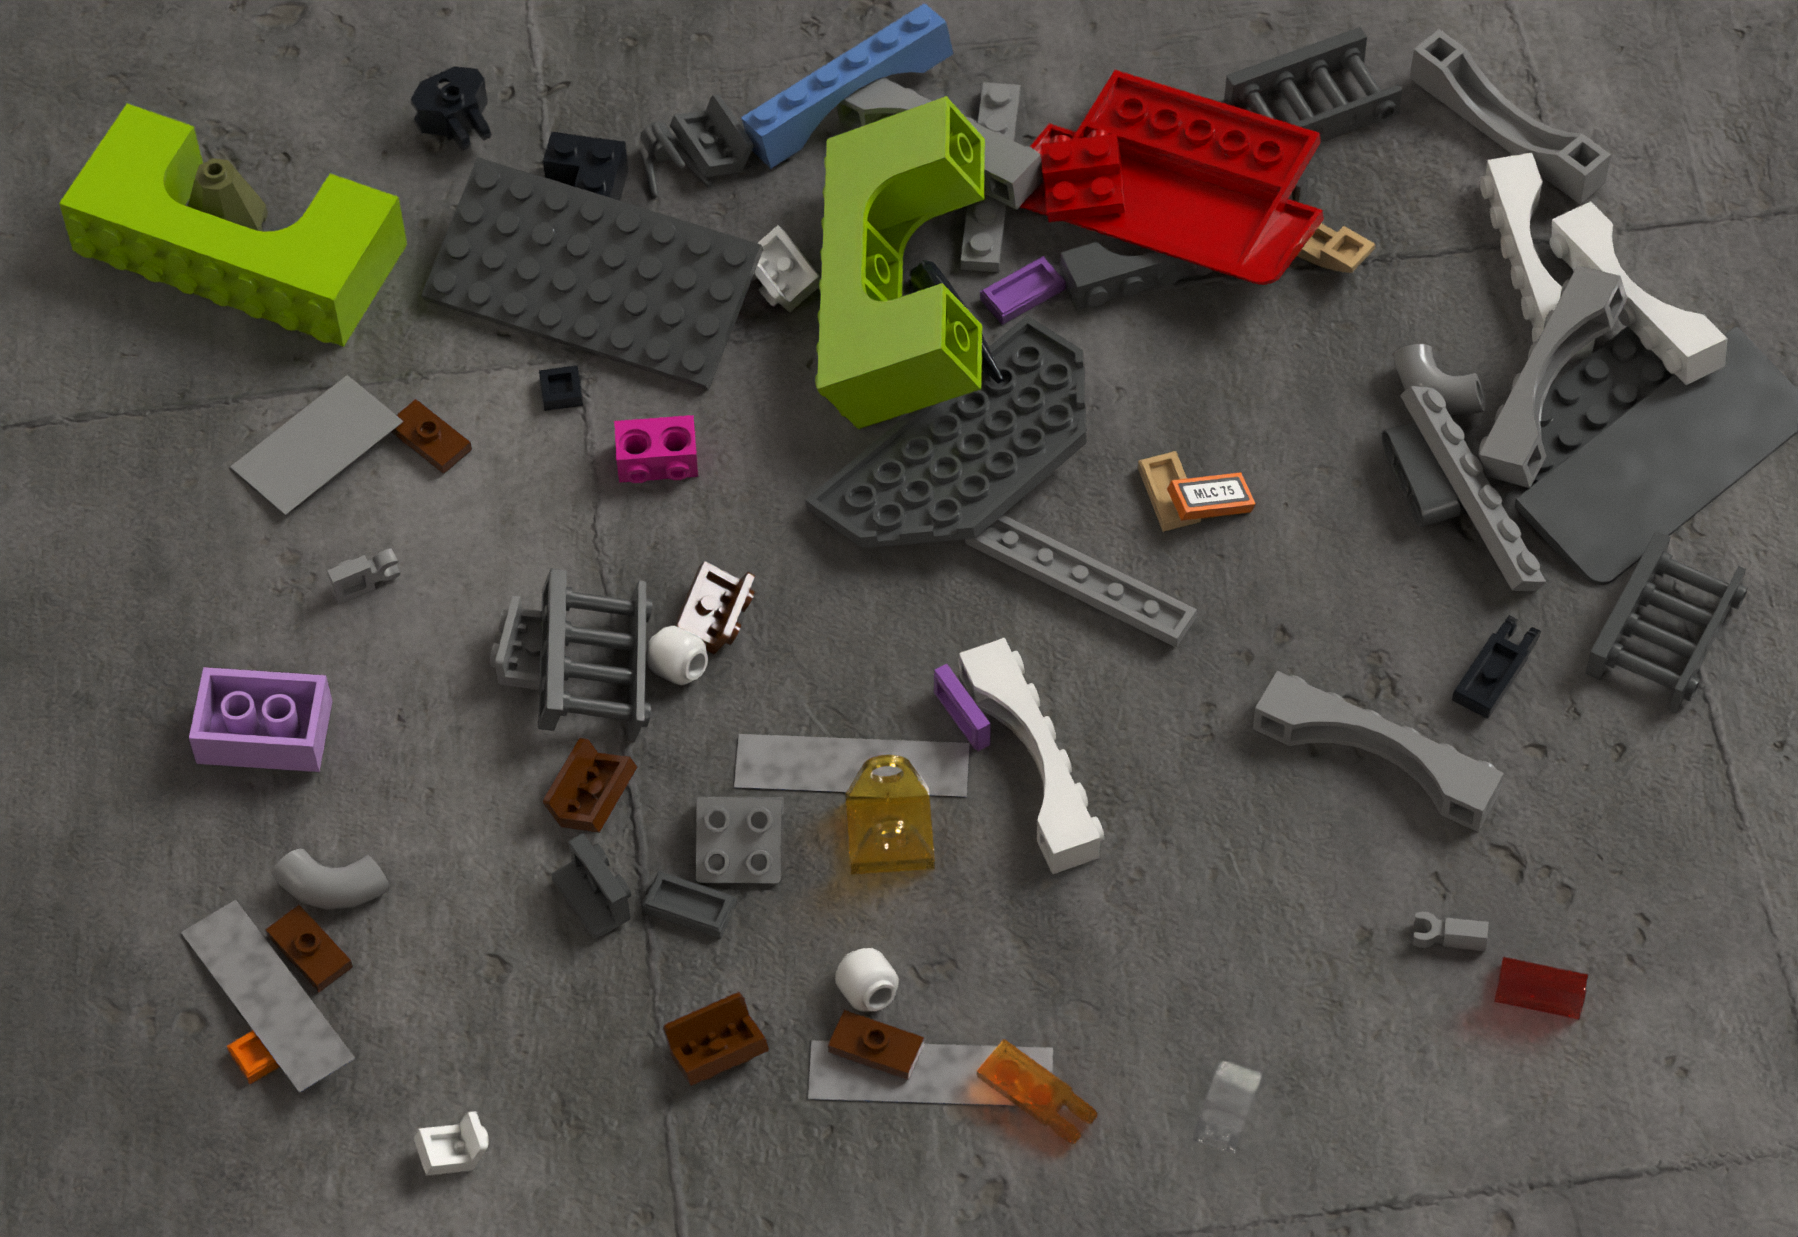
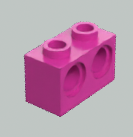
[614,415,698,483]

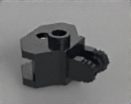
[411,66,492,150]

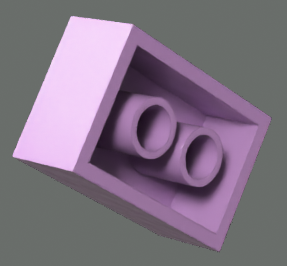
[189,667,332,772]

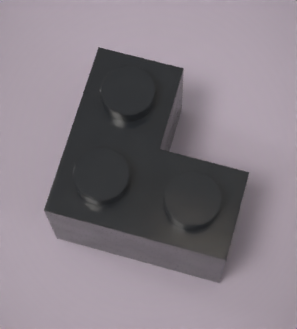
[543,131,629,201]

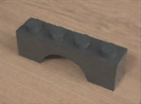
[1060,242,1213,311]

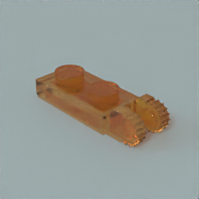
[977,1039,1098,1144]

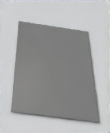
[230,375,404,515]

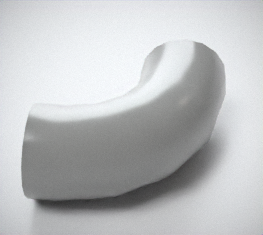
[1393,344,1485,415]
[272,849,390,910]

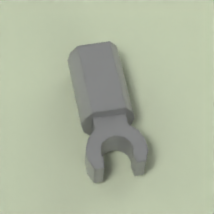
[1412,912,1488,952]

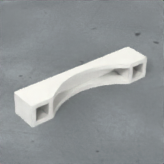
[1480,153,1595,361]
[1550,202,1727,385]
[959,638,1104,874]

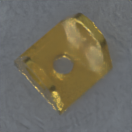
[845,754,935,875]

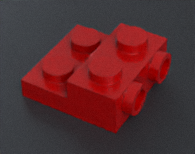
[1041,130,1125,222]

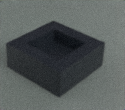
[539,365,583,411]

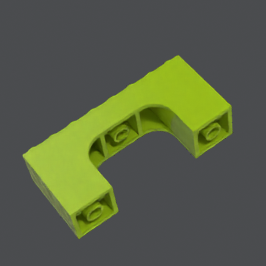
[815,96,985,429]
[59,103,407,347]

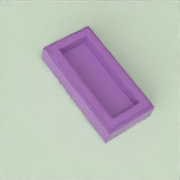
[980,256,1066,325]
[934,664,990,751]

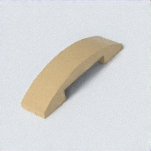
[1297,223,1375,273]

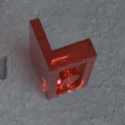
[1494,957,1588,1020]

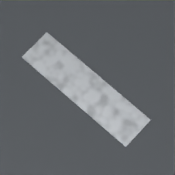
[734,734,970,797]
[181,900,355,1093]
[808,1040,1053,1107]

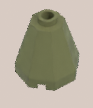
[187,158,268,231]

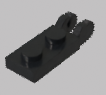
[1452,615,1541,719]

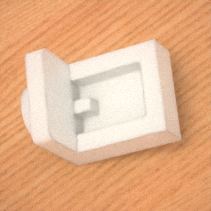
[413,1111,488,1176]

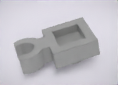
[327,549,401,604]

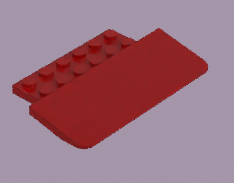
[1019,70,1324,285]

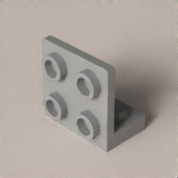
[696,796,784,883]

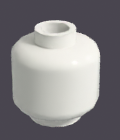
[647,625,708,685]
[835,948,899,1012]

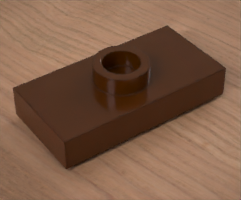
[391,399,472,474]
[265,905,353,992]
[828,1010,924,1080]

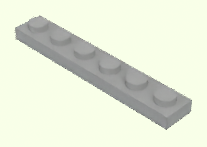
[961,82,1020,273]
[1400,386,1546,591]
[965,515,1197,648]

